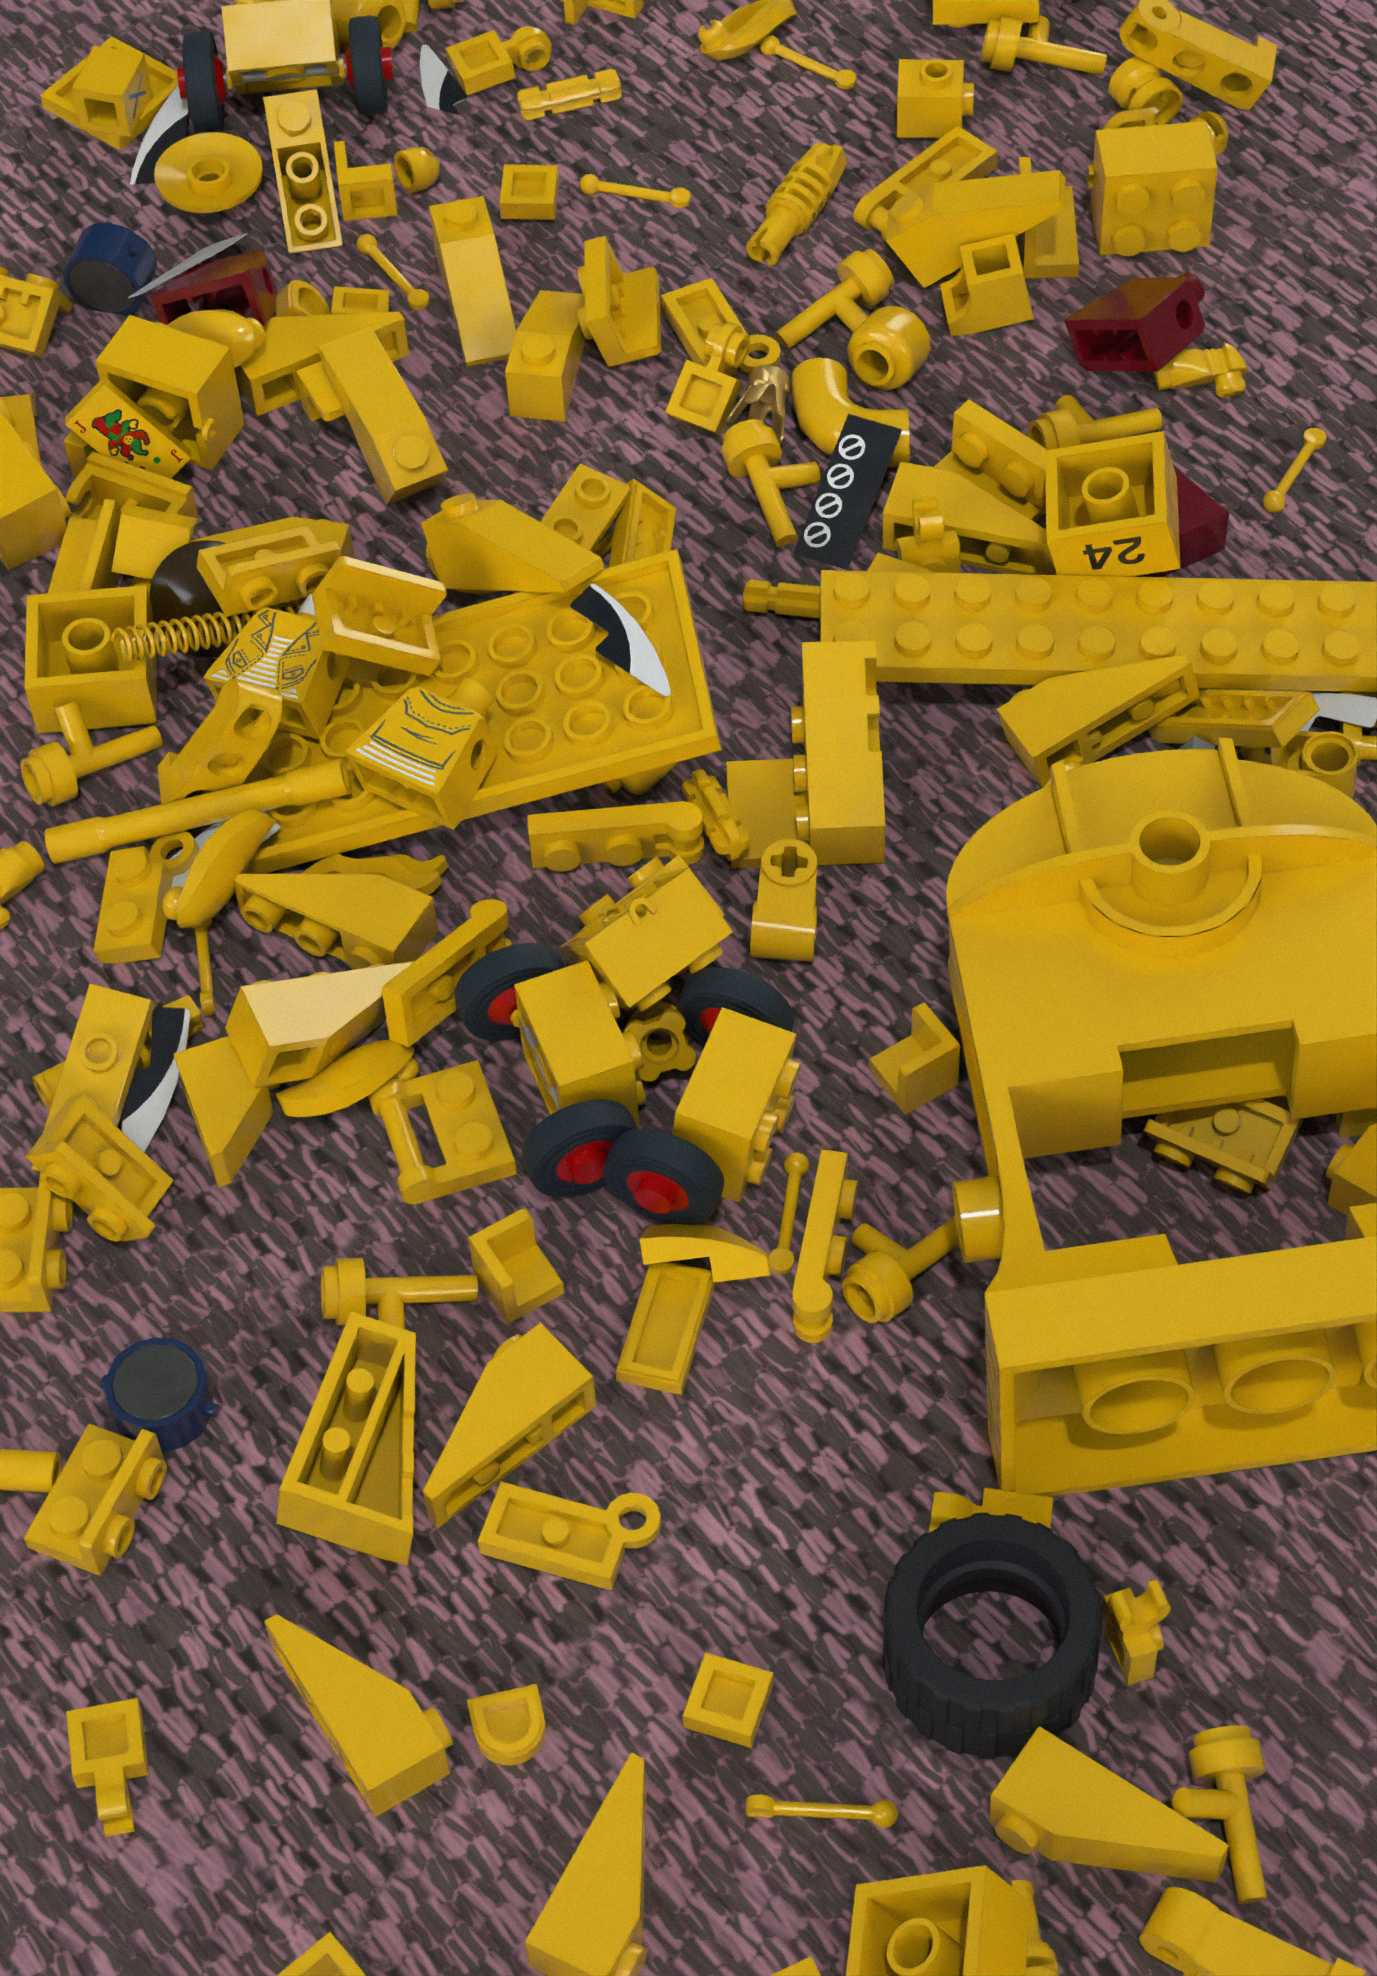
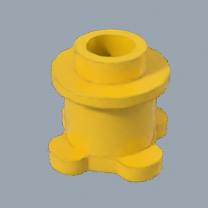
[623,1001,696,1081]

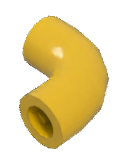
[791,358,910,468]

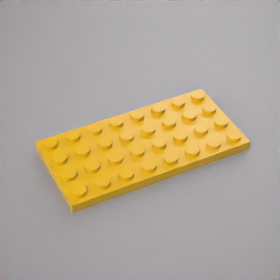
[242,549,722,874]

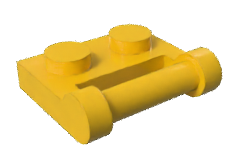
[368,1060,517,1205]

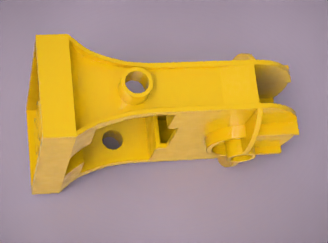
[946,737,1377,1497]

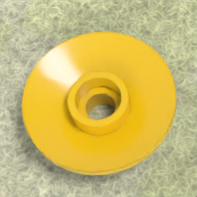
[154,132,263,213]

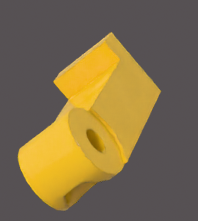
[1119,0,1277,110]
[157,679,282,804]
[1139,1887,1366,1976]

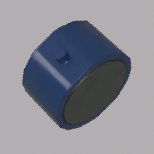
[63,223,157,316]
[100,1337,219,1452]

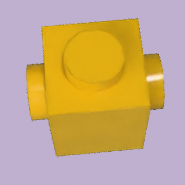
[897,59,974,138]

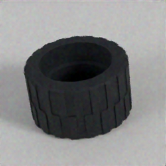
[883,1512,1103,1760]

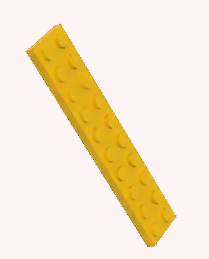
[820,570,1377,692]

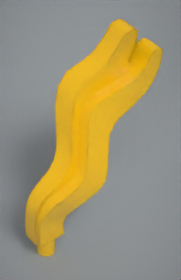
[301,853,449,895]

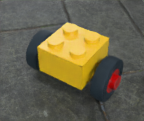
[177,0,394,131]
[454,943,646,1197]
[603,967,802,1225]

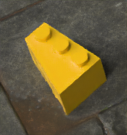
[0,397,72,571]
[791,639,885,865]
[276,1311,416,1566]

